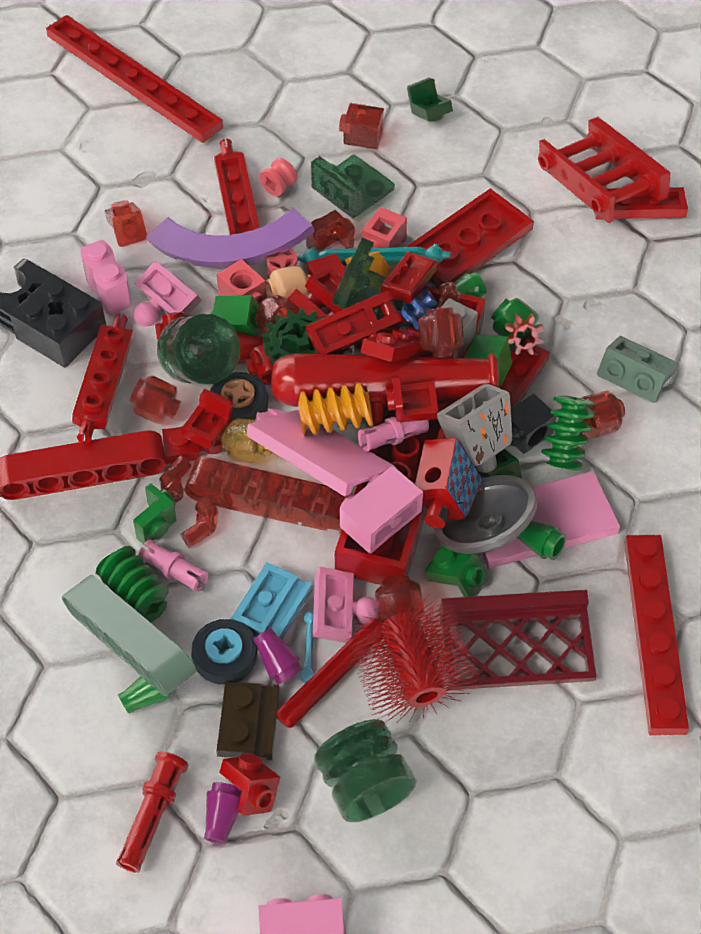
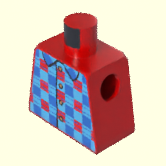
[415,438,483,528]

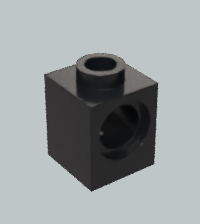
[510,393,556,454]

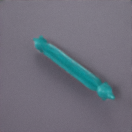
[297,244,451,266]

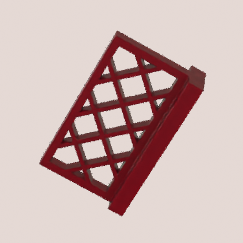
[439,590,597,690]

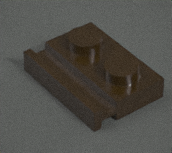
[216,681,280,760]

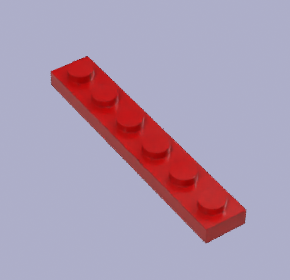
[624,535,689,735]

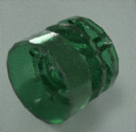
[157,314,240,384]
[314,719,417,822]

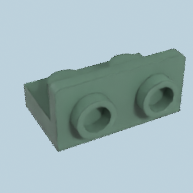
[597,335,678,402]

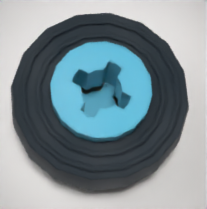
[191,619,258,684]

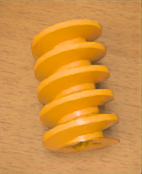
[298,383,373,436]

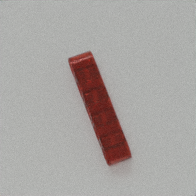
[184,457,352,534]

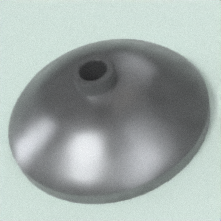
[434,475,537,554]

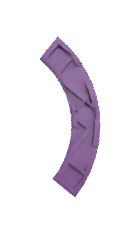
[145,208,315,268]

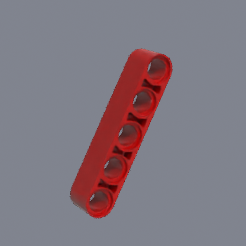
[0,430,167,500]

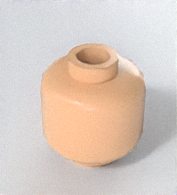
[265,266,311,310]

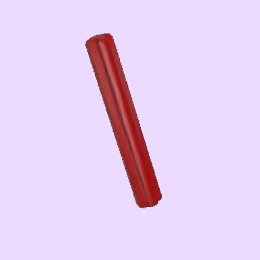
[276,618,383,728]

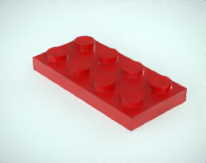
[406,188,534,290]

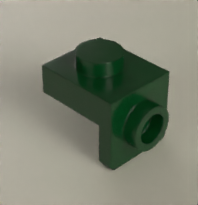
[407,77,453,122]

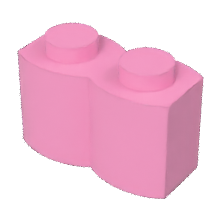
[81,240,131,315]

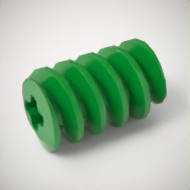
[541,396,596,471]
[95,546,169,623]

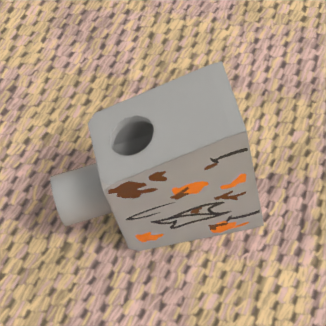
[437,383,512,473]

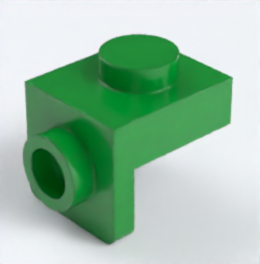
[133,483,177,544]
[424,546,488,597]

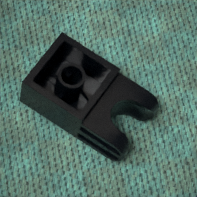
[0,259,106,368]

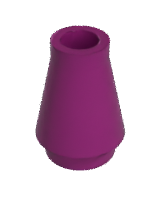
[253,627,303,685]
[204,782,242,844]

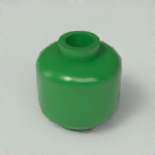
[491,298,539,346]

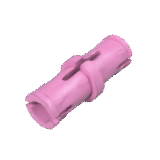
[358,417,429,452]
[138,539,209,592]

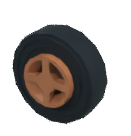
[210,372,269,428]

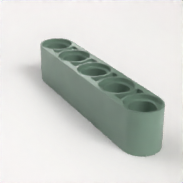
[61,575,196,696]

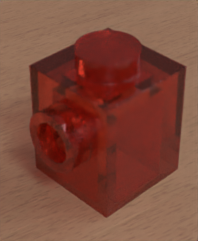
[339,103,384,150]

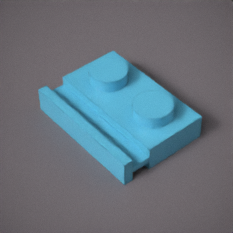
[231,562,313,639]

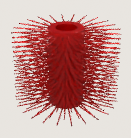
[348,594,480,723]

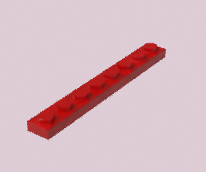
[46,14,223,143]

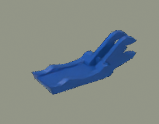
[397,285,438,330]

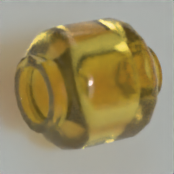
[221,418,272,464]

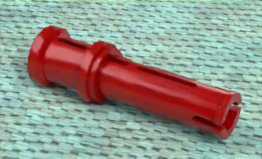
[116,751,189,873]

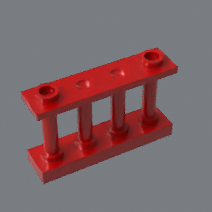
[538,117,671,223]

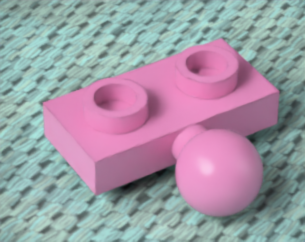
[133,261,201,327]
[312,567,382,643]

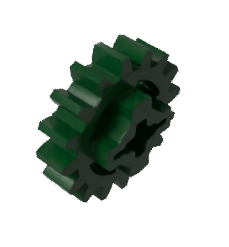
[263,308,325,366]

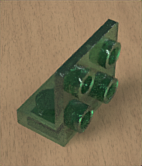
[311,155,395,219]
[332,237,405,330]

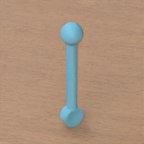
[300,611,314,683]

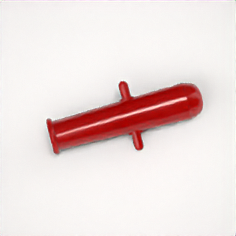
[271,333,499,427]

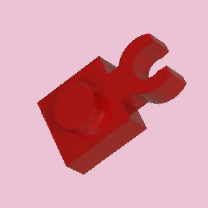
[162,427,223,464]

